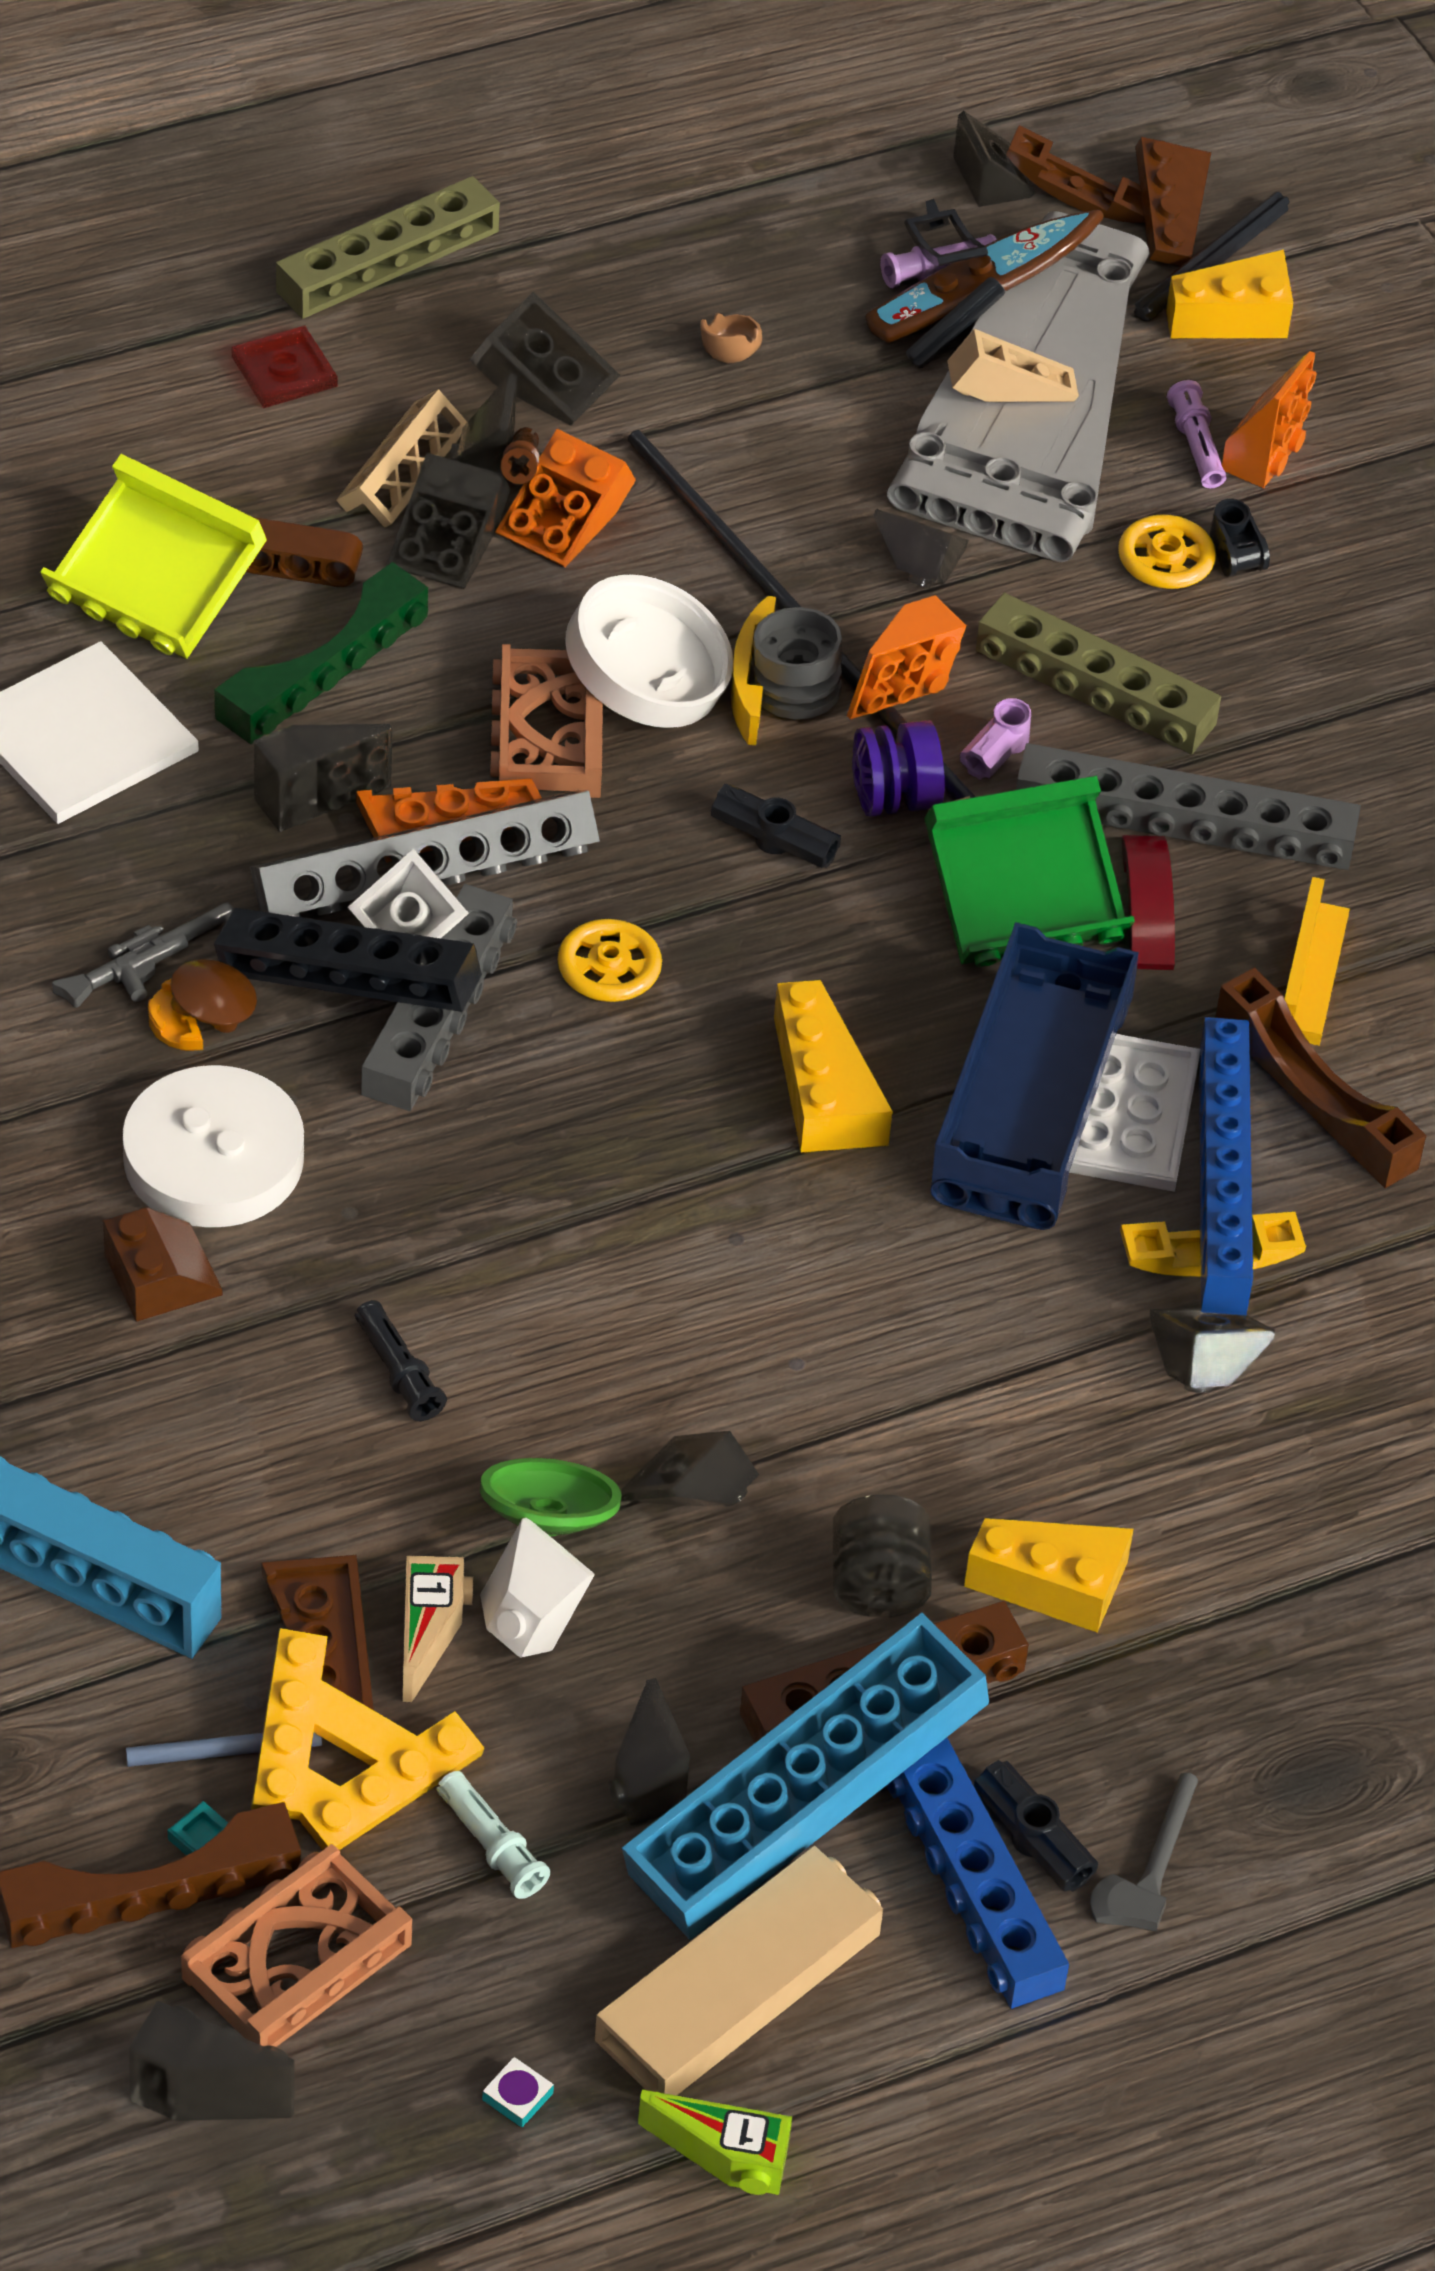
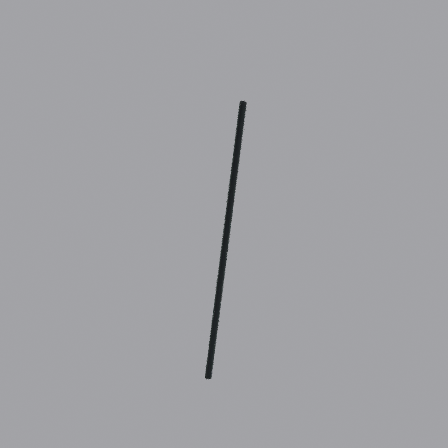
[628,430,975,800]

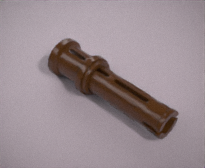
[501,427,540,484]

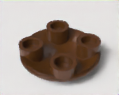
[171,959,257,1033]

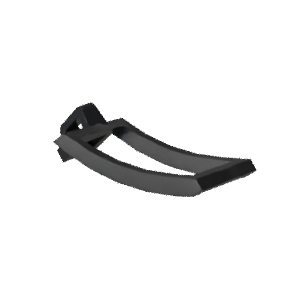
[904,199,988,267]

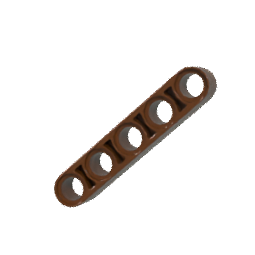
[246,517,363,587]

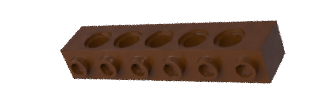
[740,1600,1029,1743]

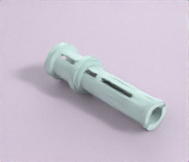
[436,1771,550,1899]

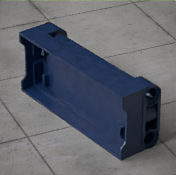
[930,922,1139,1230]

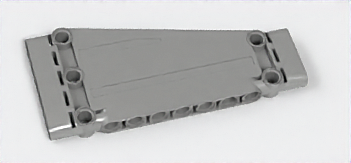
[887,211,1149,562]

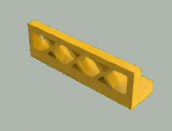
[1284,877,1350,1046]

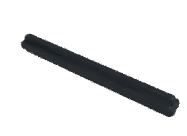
[1134,192,1290,321]

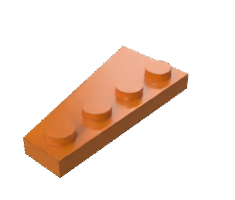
[356,778,547,862]

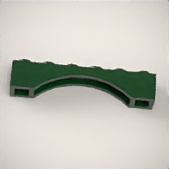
[214,562,428,745]

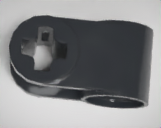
[1209,499,1270,577]

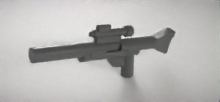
[52,902,234,1008]

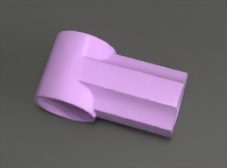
[960,698,1031,780]

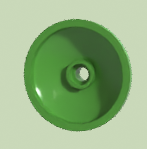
[480,1458,622,1537]

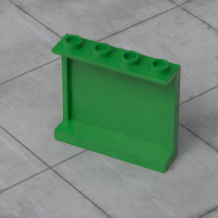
[924,776,1135,967]

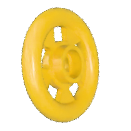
[1118,515,1216,589]
[557,919,662,1002]

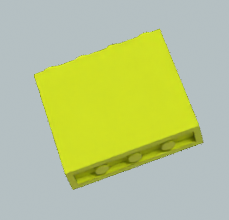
[41,454,267,659]

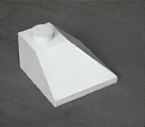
[348,849,469,939]
[480,1518,595,1658]

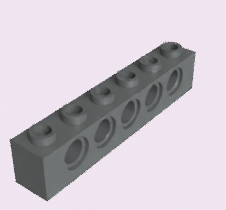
[361,884,517,1112]

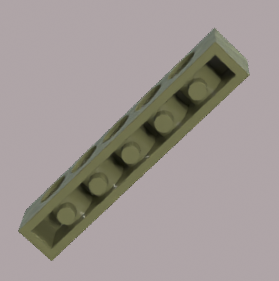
[276,176,500,319]
[976,592,1221,755]

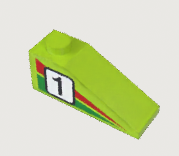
[638,2089,792,2195]

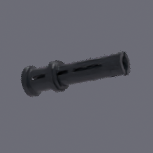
[354,1300,447,1422]

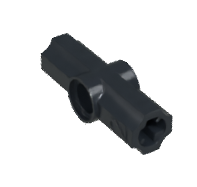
[711,783,841,869]
[974,1760,1098,1892]

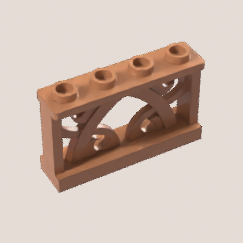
[490,644,603,798]
[181,1844,412,2059]

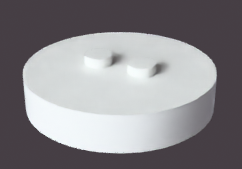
[565,575,733,728]
[123,1065,304,1227]

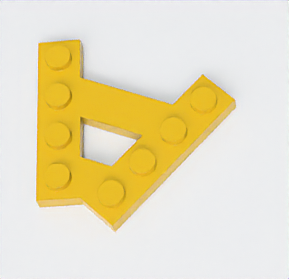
[251,1628,484,1850]

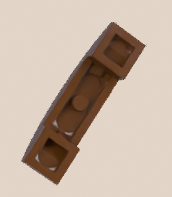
[1006,125,1145,223]

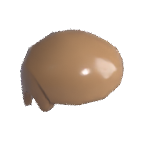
[700,313,762,364]

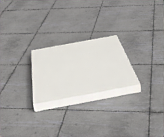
[0,641,199,824]
[1069,1034,1201,1192]

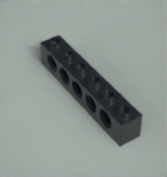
[214,908,482,1012]

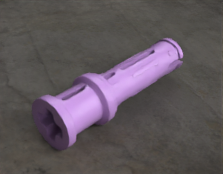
[880,234,997,288]
[1166,380,1226,488]

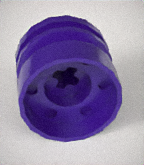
[852,720,945,816]

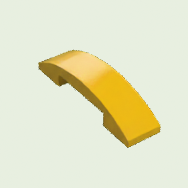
[731,596,776,745]
[1120,1212,1306,1277]

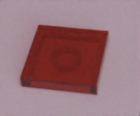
[232,326,338,408]

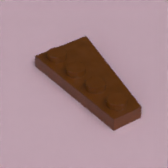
[1135,137,1212,266]
[261,1555,374,1711]

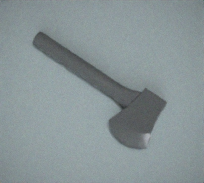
[1090,1772,1198,1932]

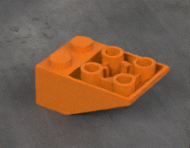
[1222,351,1317,488]
[495,429,636,568]
[847,595,967,720]

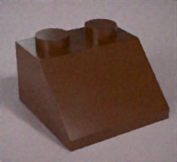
[103,1207,223,1322]

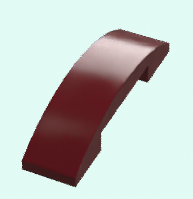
[1122,835,1175,970]

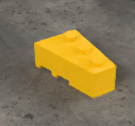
[1166,249,1293,339]
[964,1518,1134,1633]

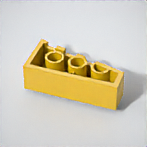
[774,980,893,1153]

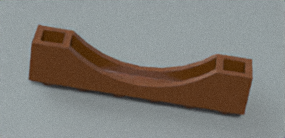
[1215,967,1426,1188]
[0,1802,301,1948]

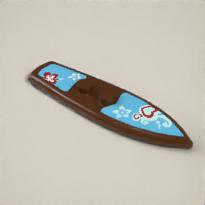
[865,210,1104,343]

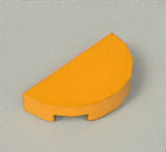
[148,979,203,1051]

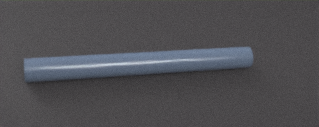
[126,1732,322,1767]

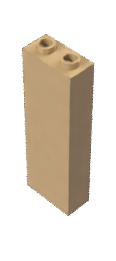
[595,1845,883,2096]

